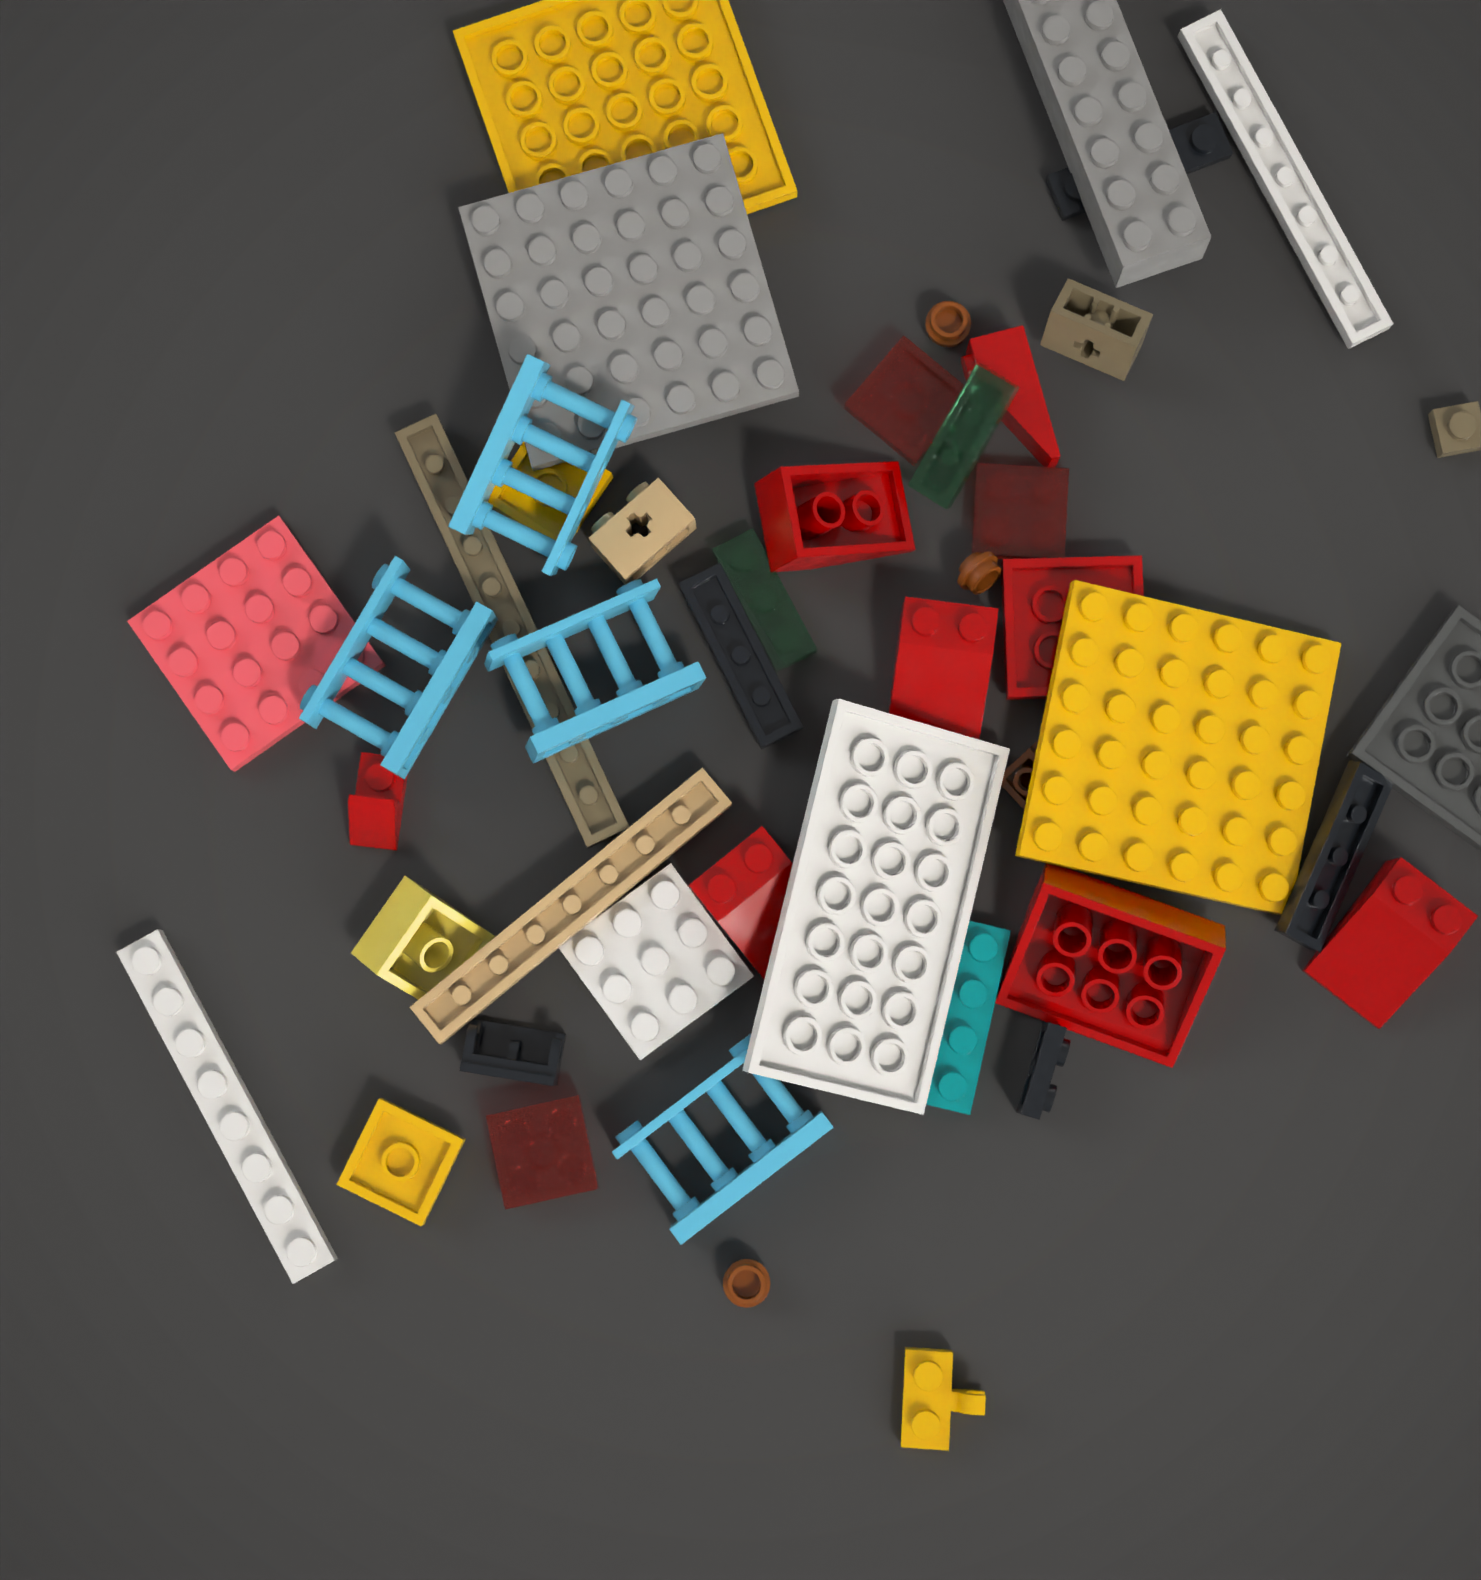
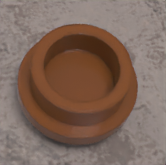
[925,301,971,347]
[957,551,1002,595]
[723,1259,770,1308]

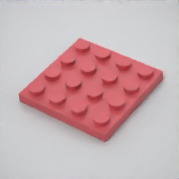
[127,515,386,772]

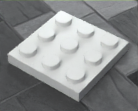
[559,863,754,1060]

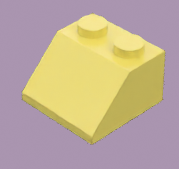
[351,876,495,1000]

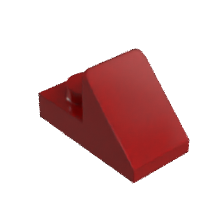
[348,752,408,851]

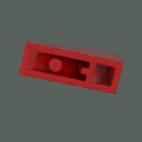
[961,325,1061,470]

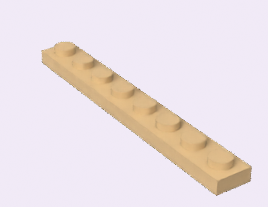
[409,767,732,1045]

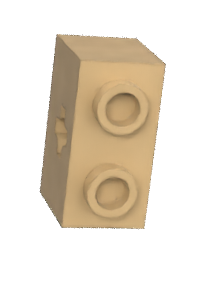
[588,477,697,584]

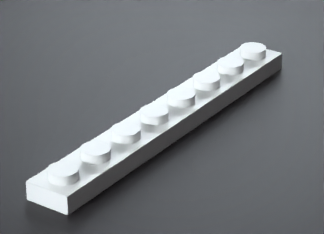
[1177,9,1393,349]
[116,929,338,1284]

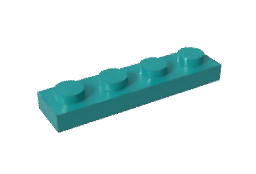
[926,921,1011,1115]

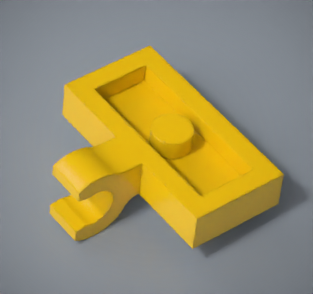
[901,1347,986,1451]

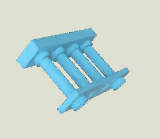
[448,354,637,576]
[299,556,498,779]
[484,579,706,764]
[612,1033,834,1245]

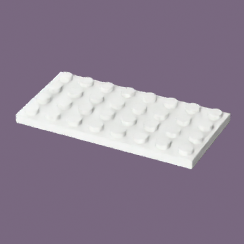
[742,699,1010,1115]

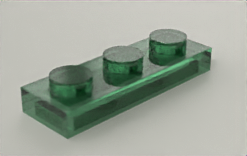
[908,363,1020,509]
[712,528,817,673]

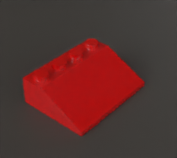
[995,863,1226,1068]

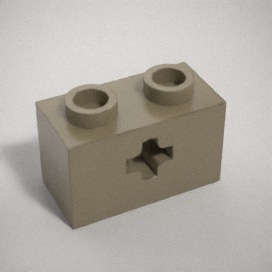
[1040,278,1153,381]

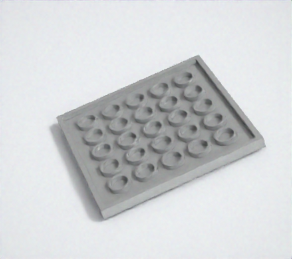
[458,133,799,471]

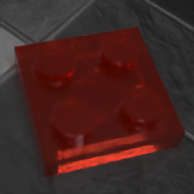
[844,336,974,466]
[971,463,1069,559]
[486,1095,600,1210]

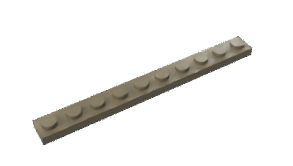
[394,414,630,849]

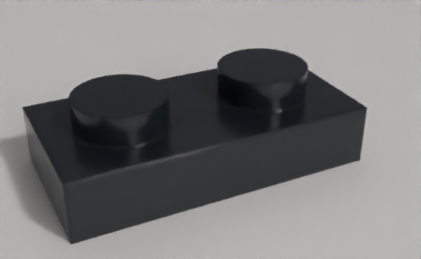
[1016,1022,1071,1120]

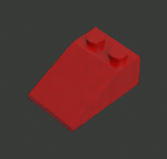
[754,461,916,572]
[889,596,999,740]
[688,826,793,980]
[1302,857,1478,1029]

